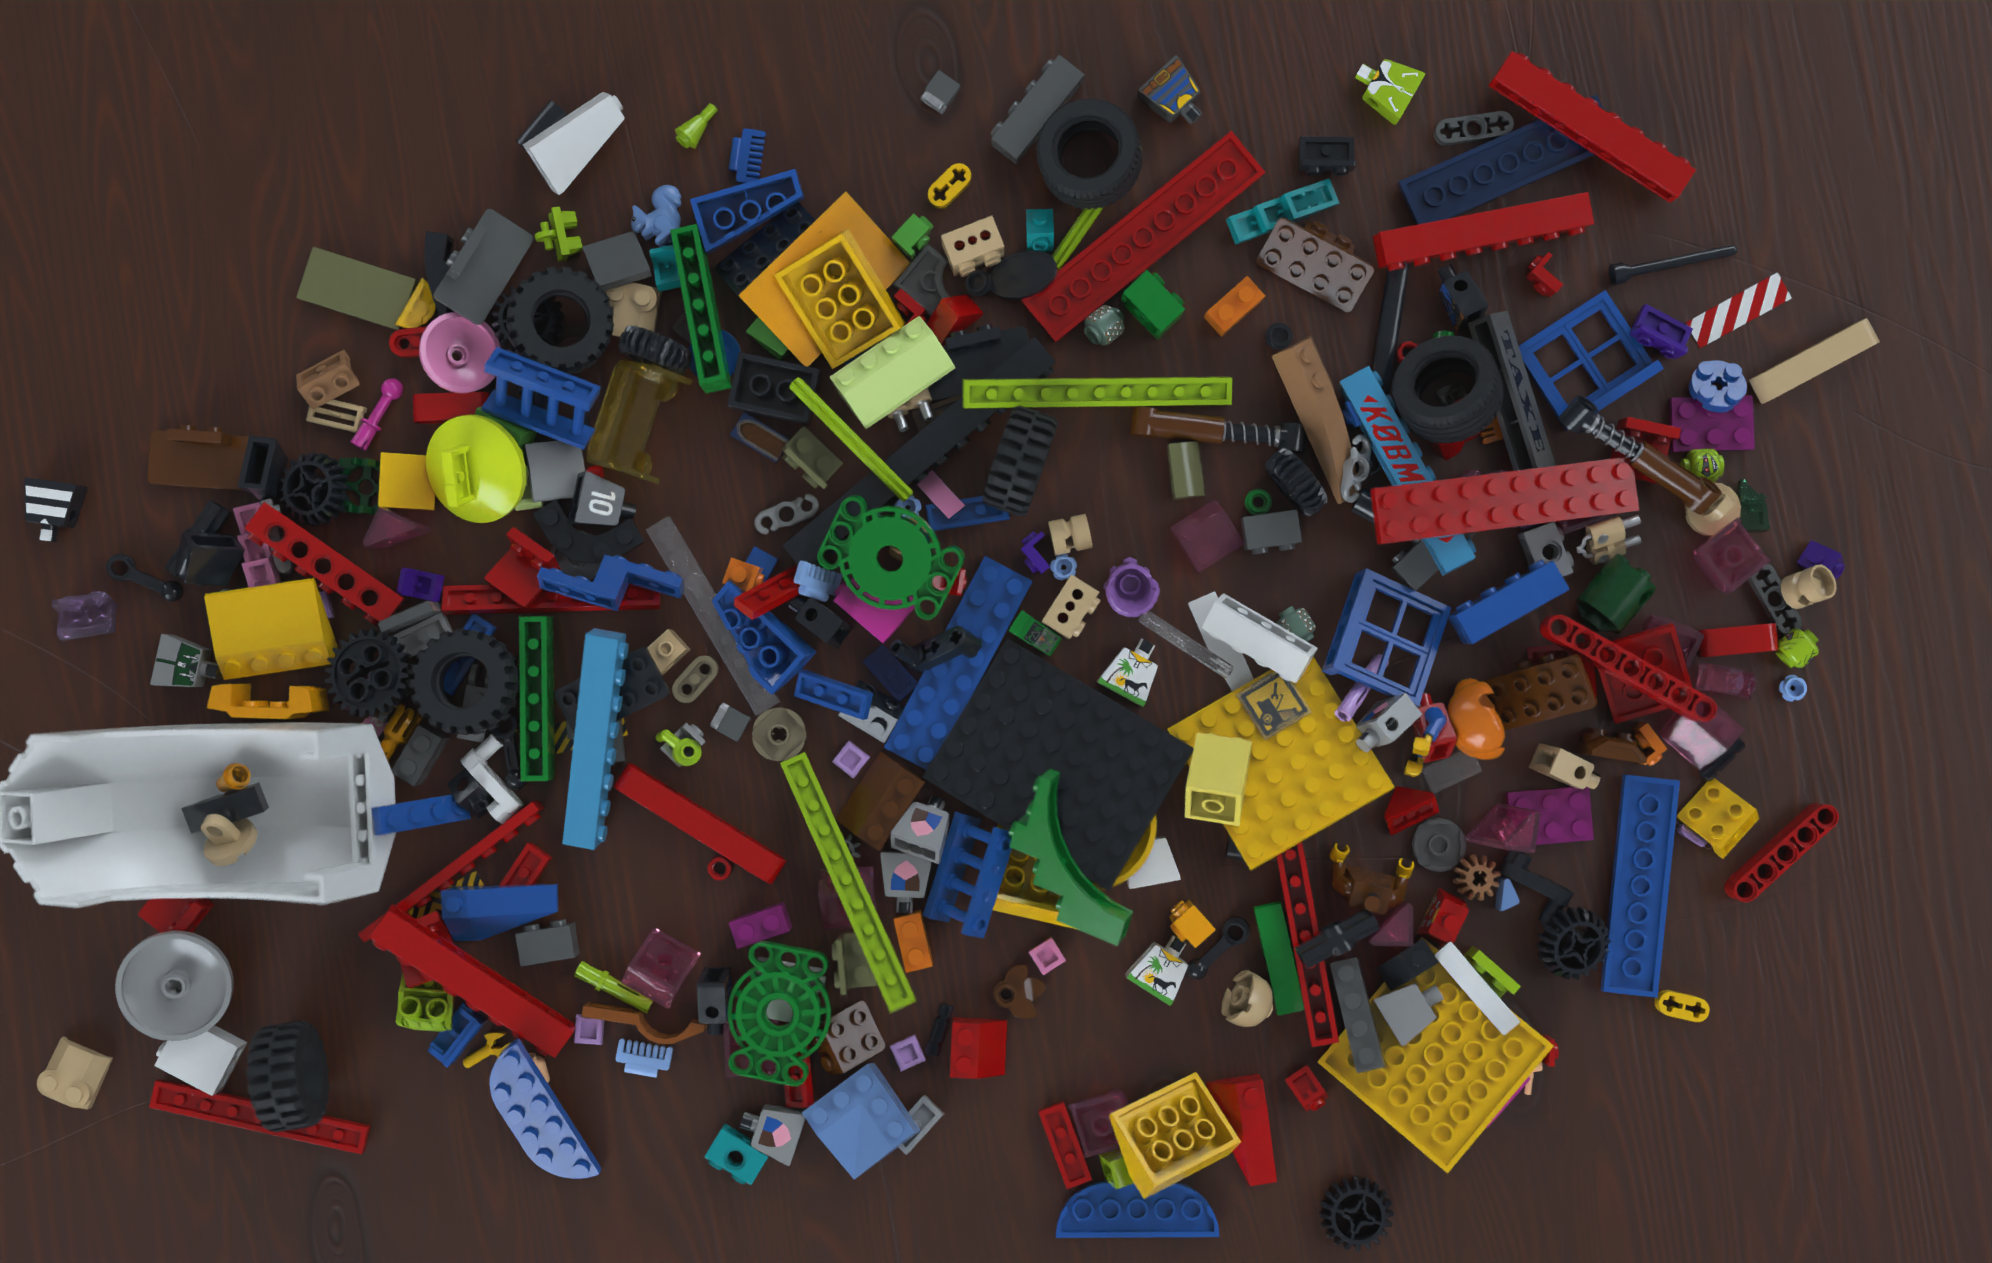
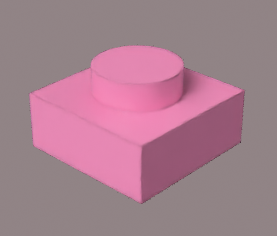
[1029,937,1066,975]

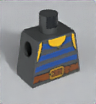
[1137,55,1203,125]

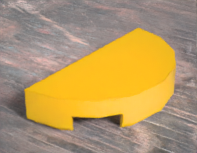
[394,278,436,328]

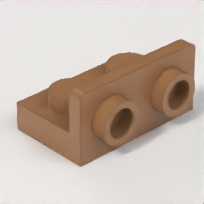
[296,350,359,409]

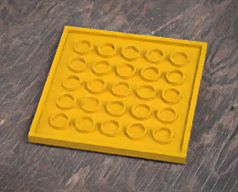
[1167,657,1394,871]
[1318,937,1554,1174]

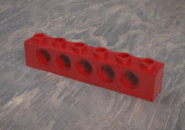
[244,502,405,626]

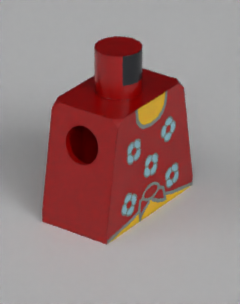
[1416,888,1469,946]

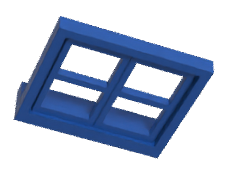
[1519,290,1664,431]
[1322,568,1451,707]

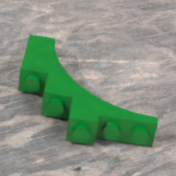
[1009,769,1133,946]

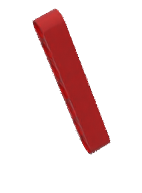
[1540,615,1717,722]
[613,763,787,884]

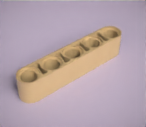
[1748,318,1880,404]

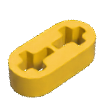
[928,163,971,209]
[1655,990,1710,1022]

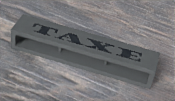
[1468,311,1556,471]

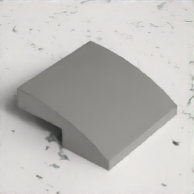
[524,440,585,503]

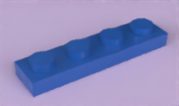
[371,794,471,836]

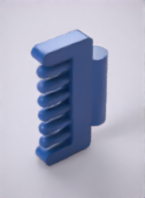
[728,128,766,184]

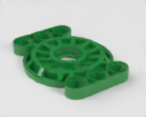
[817,495,965,620]
[727,941,832,1086]

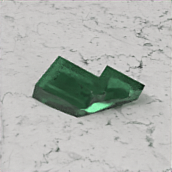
[1737,479,1770,533]

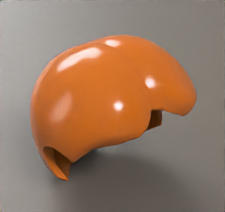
[1447,678,1505,760]

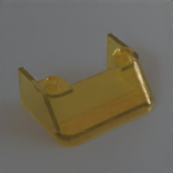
[586,360,692,484]

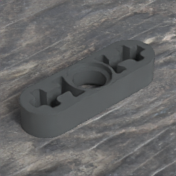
[1433,111,1514,146]
[1747,563,1802,635]

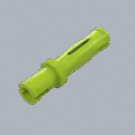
[574,961,655,1014]

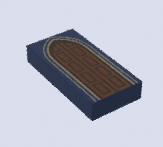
[730,412,790,463]

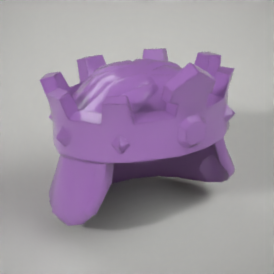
[1103,557,1160,617]

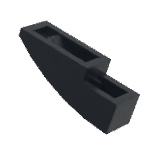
[424,231,454,315]
[181,782,269,834]

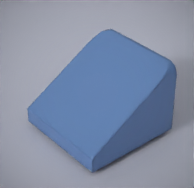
[1495,876,1520,911]

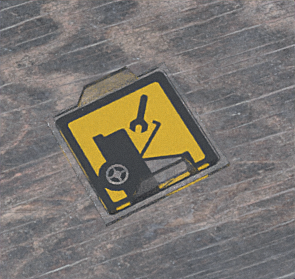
[1236,671,1312,740]

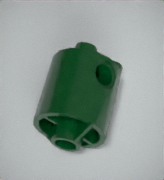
[1576,553,1656,634]

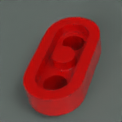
[389,327,426,358]

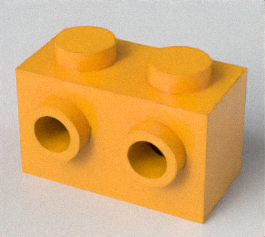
[1169,899,1216,948]

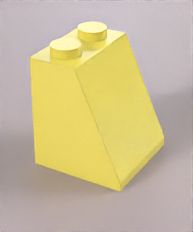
[1185,733,1252,826]

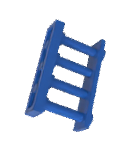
[481,347,601,450]
[923,811,1012,938]

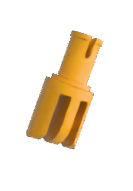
[380,703,423,763]

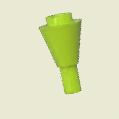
[675,103,718,148]

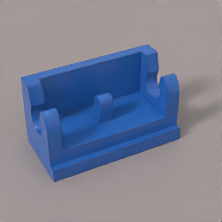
[428,1002,487,1068]

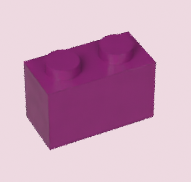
[729,902,792,949]

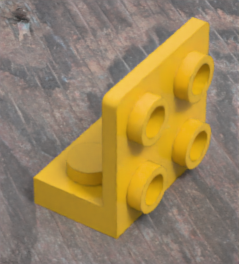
[1677,778,1759,859]

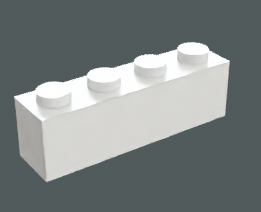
[1202,593,1318,683]

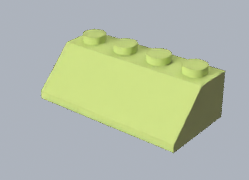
[830,316,955,429]

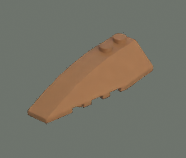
[1272,336,1359,504]

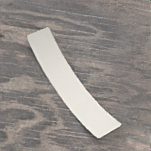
[1435,942,1520,1035]

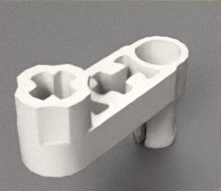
[460,733,524,824]

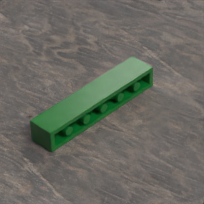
[670,224,732,393]
[519,616,555,781]

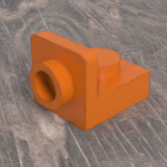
[722,557,765,591]
[1631,722,1667,766]

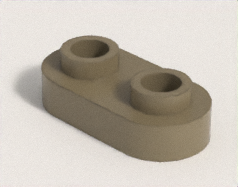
[672,656,719,703]

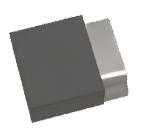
[920,70,961,114]
[710,703,752,742]

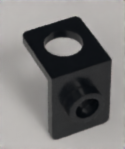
[447,768,495,818]

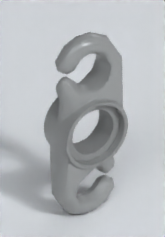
[1340,435,1371,503]
[754,494,819,535]

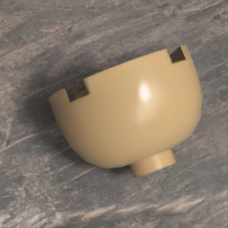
[1221,970,1273,1027]

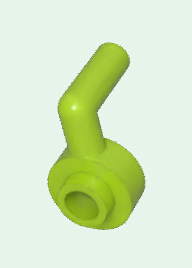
[656,730,701,766]

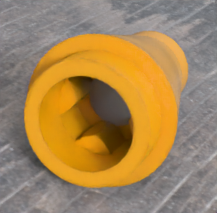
[216,763,251,792]

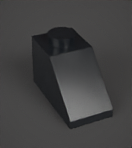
[1376,939,1439,991]

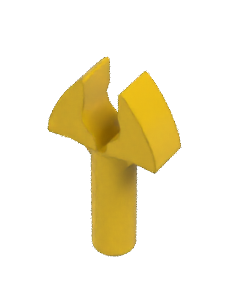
[463,1031,512,1068]

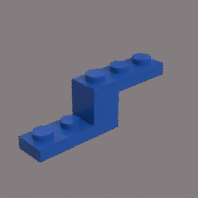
[537,555,684,612]

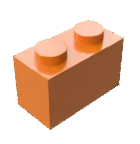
[1204,276,1265,337]
[893,910,933,973]

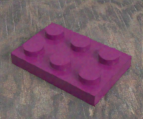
[1668,395,1755,453]
[1505,786,1594,847]

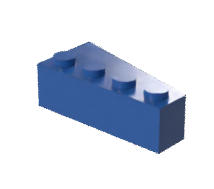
[690,169,805,255]
[1448,559,1570,644]

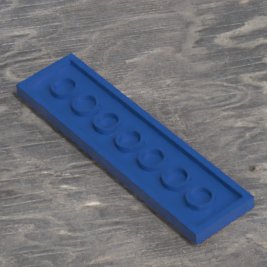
[884,556,1032,770]
[1600,774,1680,998]

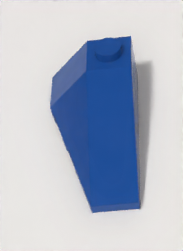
[712,581,816,695]
[441,884,559,941]

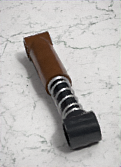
[1559,395,1722,515]
[1130,407,1307,453]

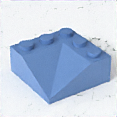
[802,1063,921,1180]

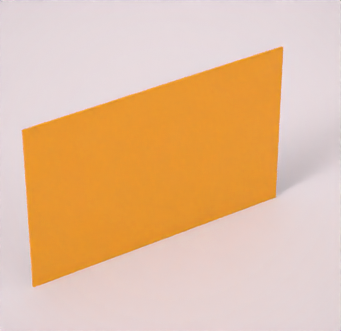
[738,192,911,367]

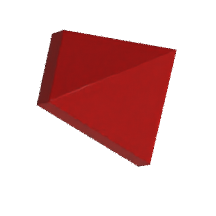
[1384,786,1440,836]

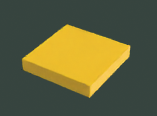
[378,452,435,511]

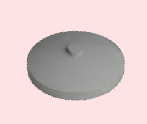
[115,931,234,1041]

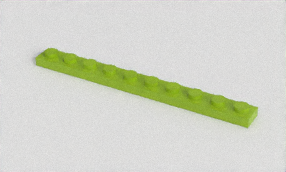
[963,377,1232,408]
[780,752,916,1013]

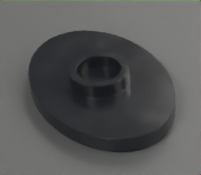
[989,250,1058,300]

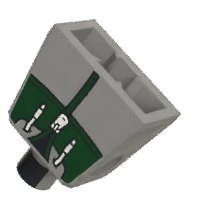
[150,634,221,687]

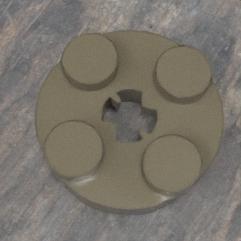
[752,707,807,761]

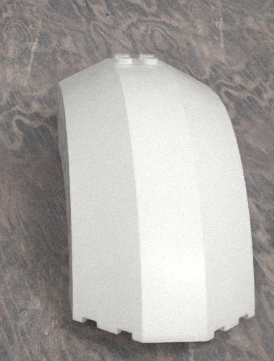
[0,722,396,907]

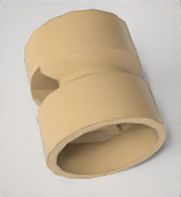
[1048,514,1093,556]
[1781,564,1836,609]

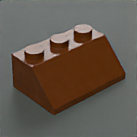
[836,751,925,851]

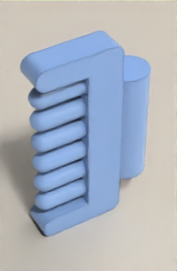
[794,560,842,602]
[615,1038,673,1078]

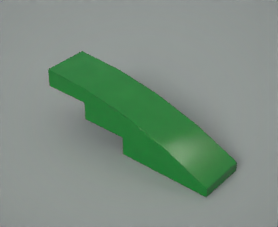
[1253,901,1304,1016]

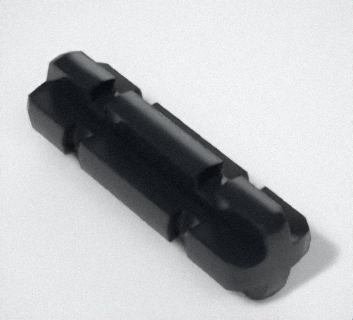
[1698,736,1746,781]
[925,1003,954,1057]

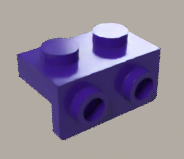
[1629,304,1693,359]

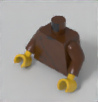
[1329,843,1415,914]

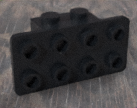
[716,202,821,299]
[929,324,1029,401]
[554,647,670,734]

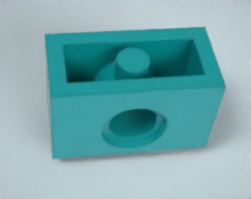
[705,1123,769,1185]

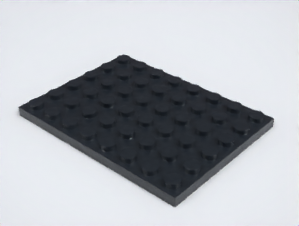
[923,638,1194,892]

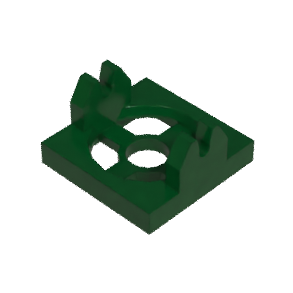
[338,457,392,517]

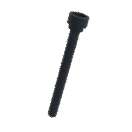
[1608,245,1738,286]

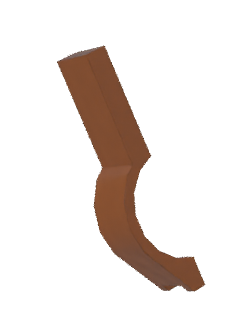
[582,1002,707,1044]

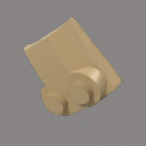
[603,283,662,337]
[37,1036,113,1110]

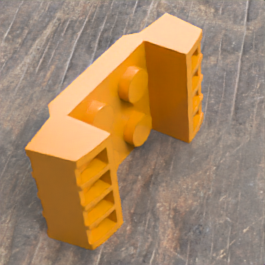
[207,684,330,719]

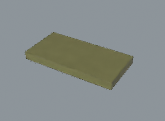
[296,247,418,330]

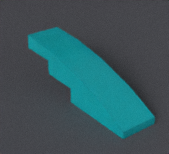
[1226,178,1339,245]

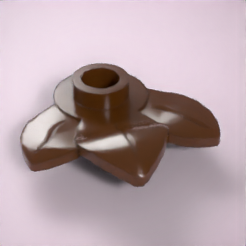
[992,965,1046,1019]

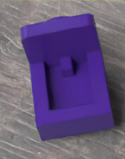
[1021,531,1050,575]
[1797,540,1845,579]
[397,567,445,602]

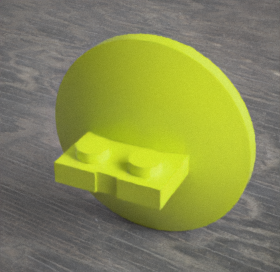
[426,414,527,523]

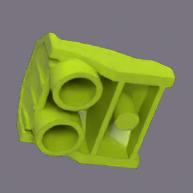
[395,973,456,1032]

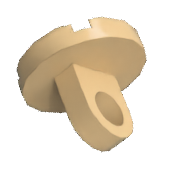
[1684,483,1741,536]
[201,814,258,866]

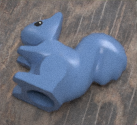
[631,185,682,248]

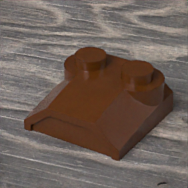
[1577,728,1647,764]

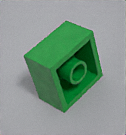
[1120,270,1185,341]

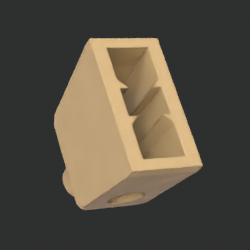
[1528,743,1600,790]

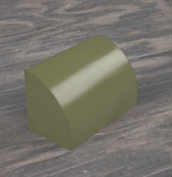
[1167,442,1205,500]

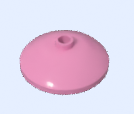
[419,312,501,393]

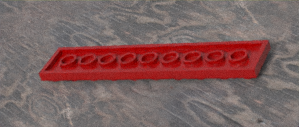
[1021,131,1266,344]
[1370,457,1639,545]

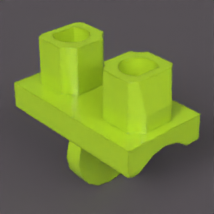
[535,207,583,262]

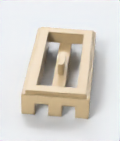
[306,399,367,433]

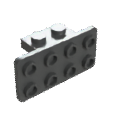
[433,209,534,325]

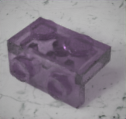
[52,591,117,641]

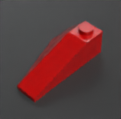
[1205,1073,1277,1186]

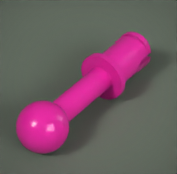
[350,378,403,451]

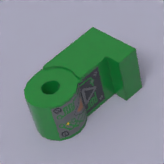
[1008,610,1062,657]

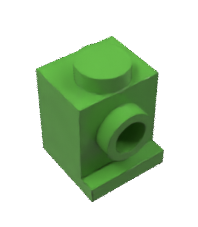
[892,213,934,261]

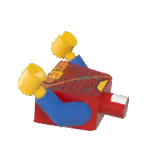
[1404,693,1457,777]

